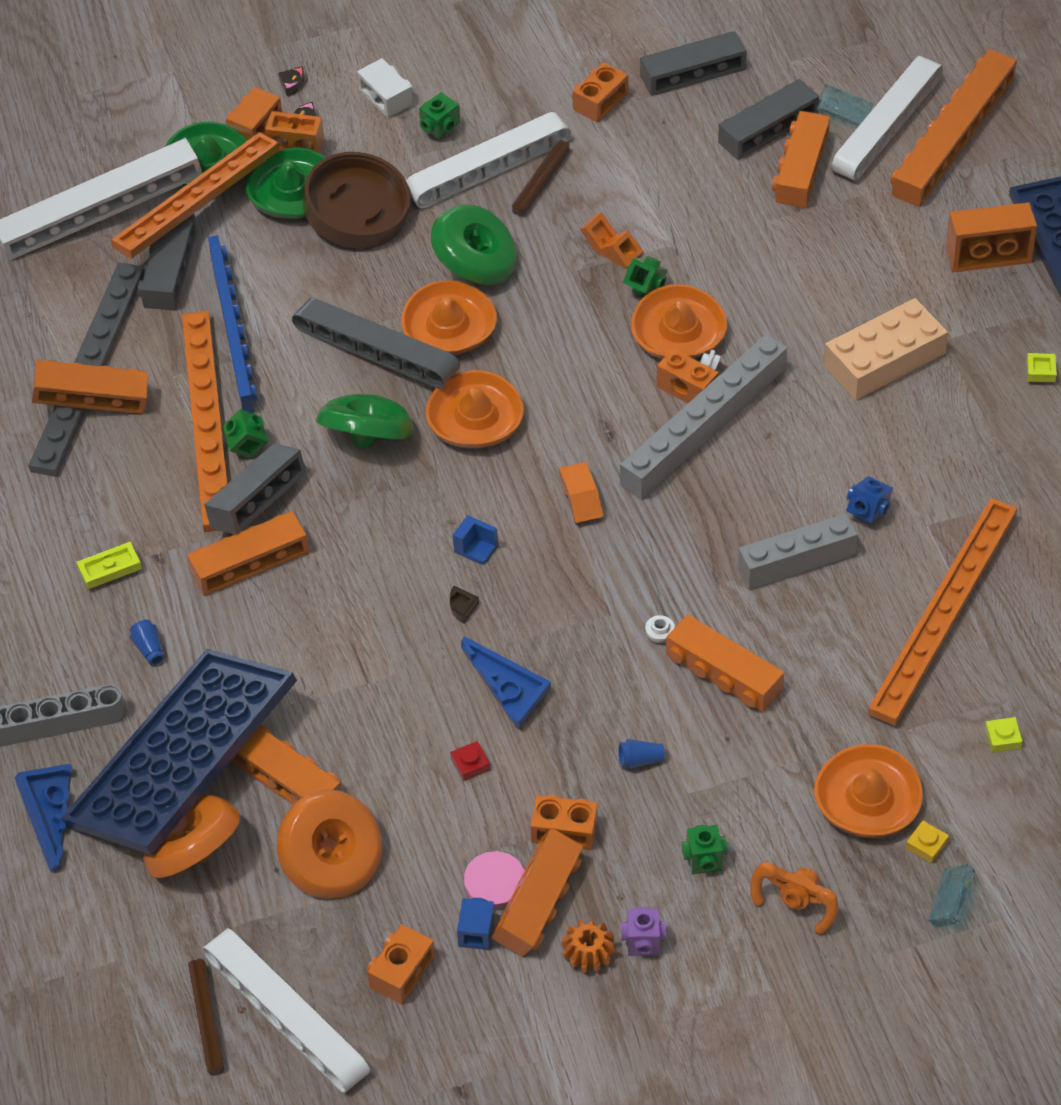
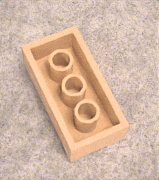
[824,298,948,400]

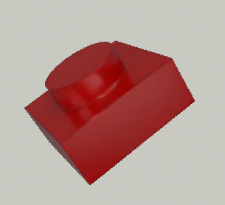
[450,741,491,781]

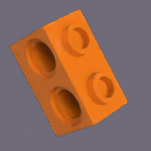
[572,62,628,123]
[265,111,324,153]
[531,795,598,850]

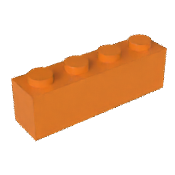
[772,111,830,208]
[32,360,148,414]
[187,511,309,596]
[666,614,784,713]
[231,725,341,805]
[491,827,583,957]

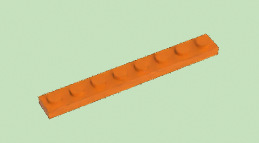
[111,132,279,259]

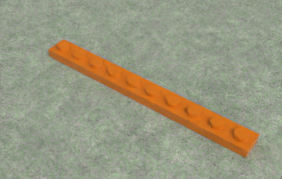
[182,311,228,532]
[868,498,1017,726]

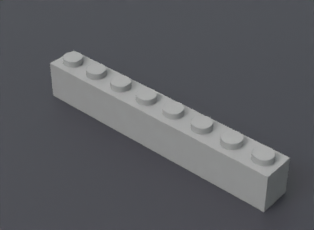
[620,334,787,500]

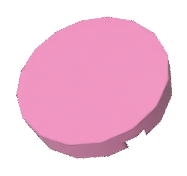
[464,851,525,910]

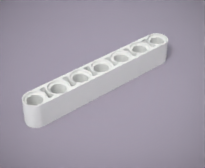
[831,56,943,181]
[406,112,572,208]
[202,928,370,1093]

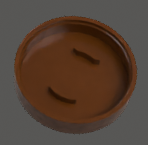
[303,152,410,248]

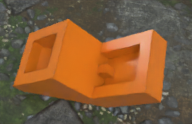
[579,212,644,268]
[558,462,604,523]

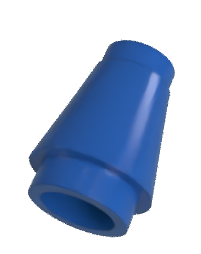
[130,619,165,665]
[618,739,665,769]

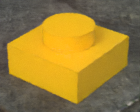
[906,821,949,863]

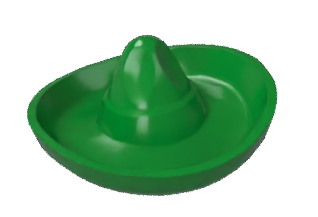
[165,121,247,189]
[246,147,326,219]
[431,204,517,285]
[316,394,413,449]

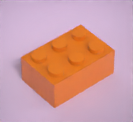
[945,202,1037,273]

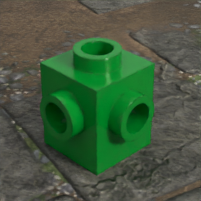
[419,92,460,139]
[622,256,668,297]
[223,409,268,459]
[681,825,728,875]

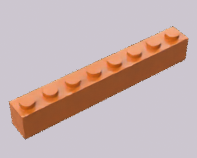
[890,49,1017,207]

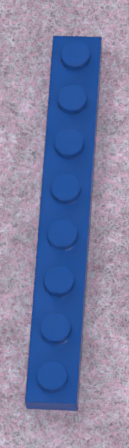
[208,235,258,413]

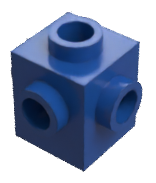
[846,476,893,523]

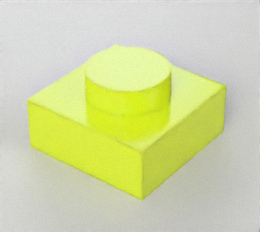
[1026,353,1057,382]
[985,717,1023,753]

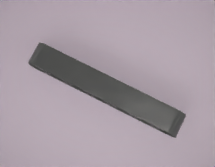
[292,298,460,388]

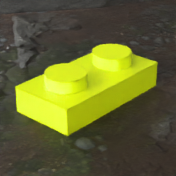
[76,542,142,589]

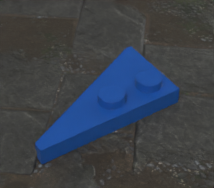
[461,636,551,728]
[15,764,72,871]

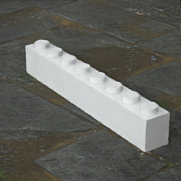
[0,138,202,261]

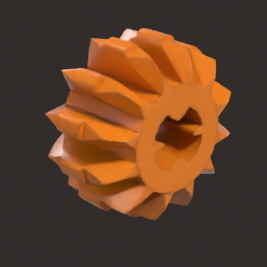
[562,918,615,974]

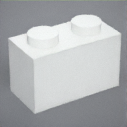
[357,58,413,118]

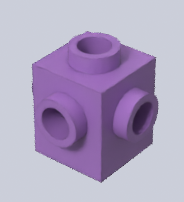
[621,907,666,956]

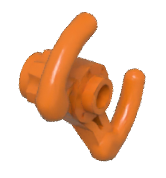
[750,862,838,935]

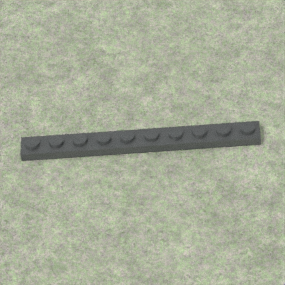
[28,262,144,477]

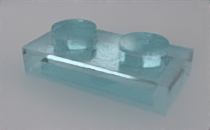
[817,84,873,127]
[928,864,976,928]

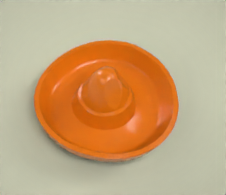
[401,280,497,356]
[631,284,727,359]
[425,370,524,448]
[814,744,923,838]
[277,790,383,899]
[143,795,240,878]

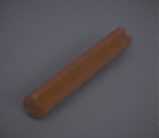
[512,139,570,216]
[188,959,225,1075]

